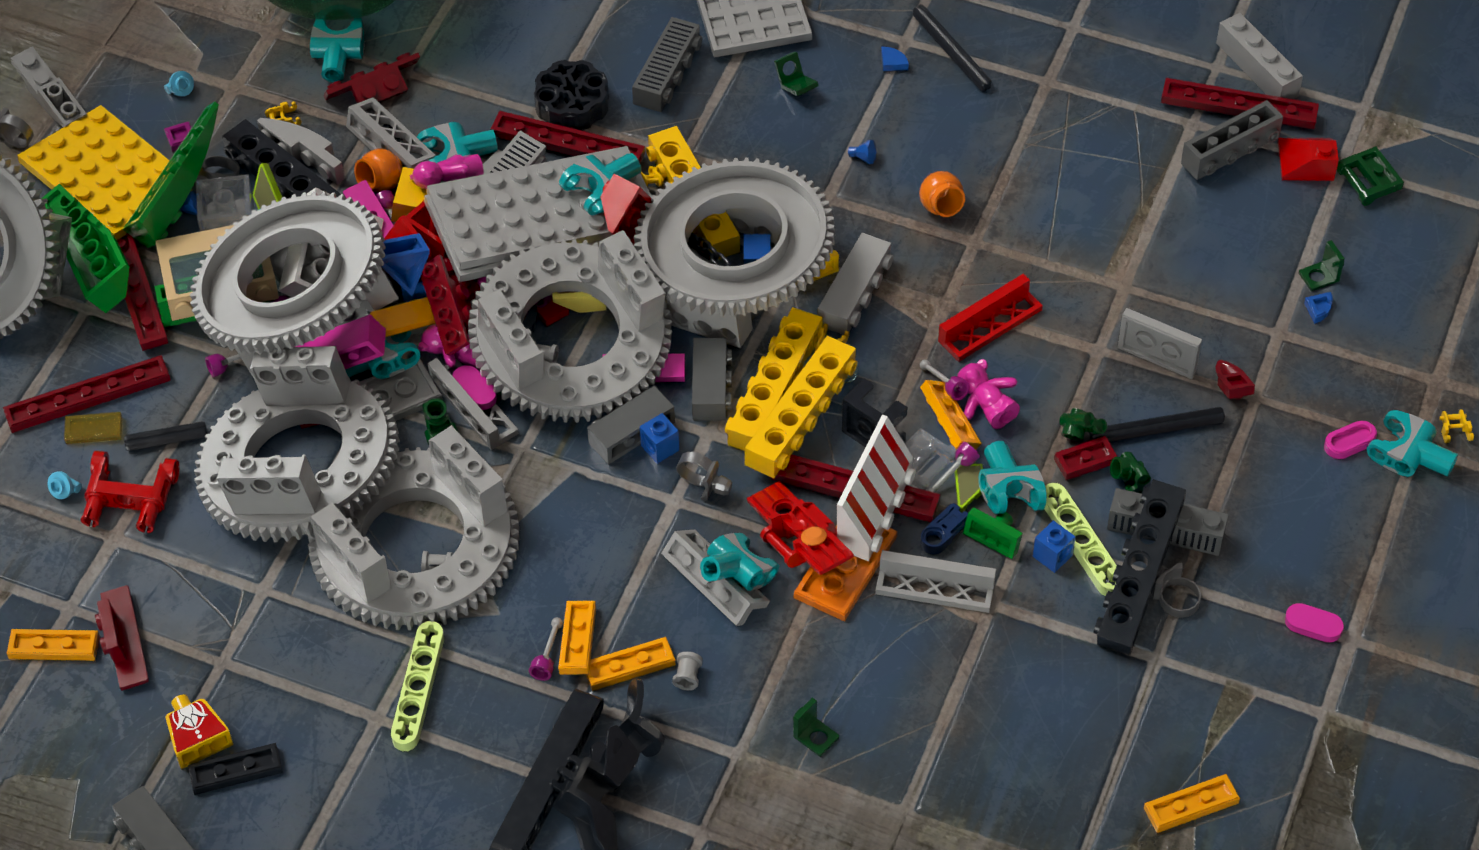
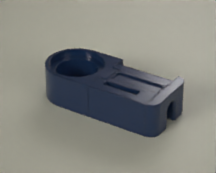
[921,503,968,555]

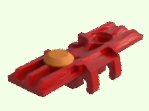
[747,481,854,575]

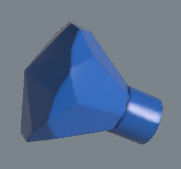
[848,140,877,164]
[179,191,202,215]

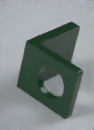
[774,52,819,96]
[1299,240,1345,291]
[793,697,839,757]

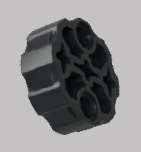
[534,60,609,131]

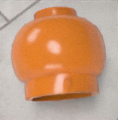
[354,148,403,193]
[919,171,965,217]

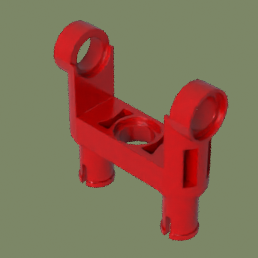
[81,451,180,533]

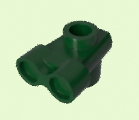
[422,399,459,445]
[1059,408,1107,441]
[1110,452,1151,494]

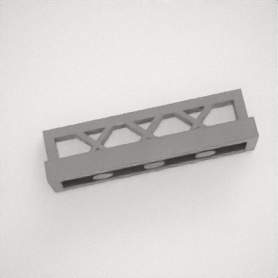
[346,98,436,169]
[428,358,519,450]
[661,529,770,626]
[875,550,996,613]

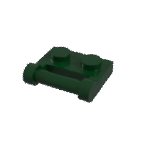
[1336,146,1404,206]

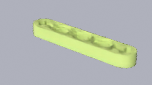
[1044,483,1117,596]
[391,621,444,751]

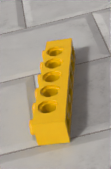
[646,126,740,260]
[725,307,822,451]
[745,336,858,478]

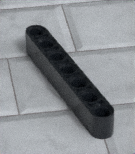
[489,689,604,850]

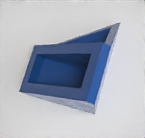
[381,233,430,296]

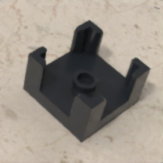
[842,378,908,448]

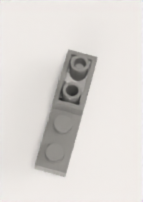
[10,46,87,127]
[257,118,345,185]

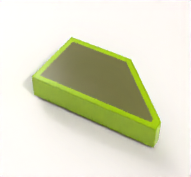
[252,163,282,210]
[954,464,983,513]

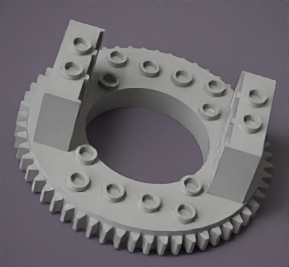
[0,153,72,339]
[634,158,835,348]
[190,192,398,375]
[468,230,672,423]
[194,346,400,542]
[308,425,520,630]

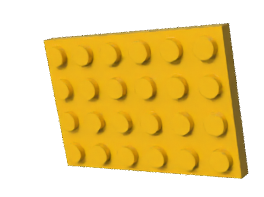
[17,105,193,240]

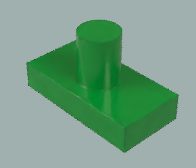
[963,507,1023,559]

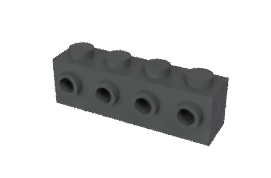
[1181,100,1283,180]

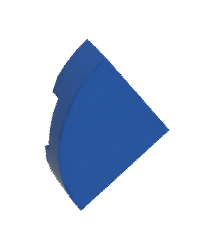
[881,47,909,71]
[1304,292,1333,324]

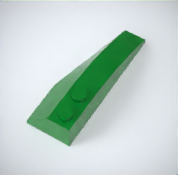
[122,101,219,248]
[41,184,130,313]

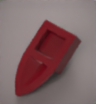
[1215,360,1255,399]

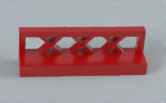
[938,274,1043,362]

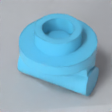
[164,71,194,96]
[47,471,82,499]

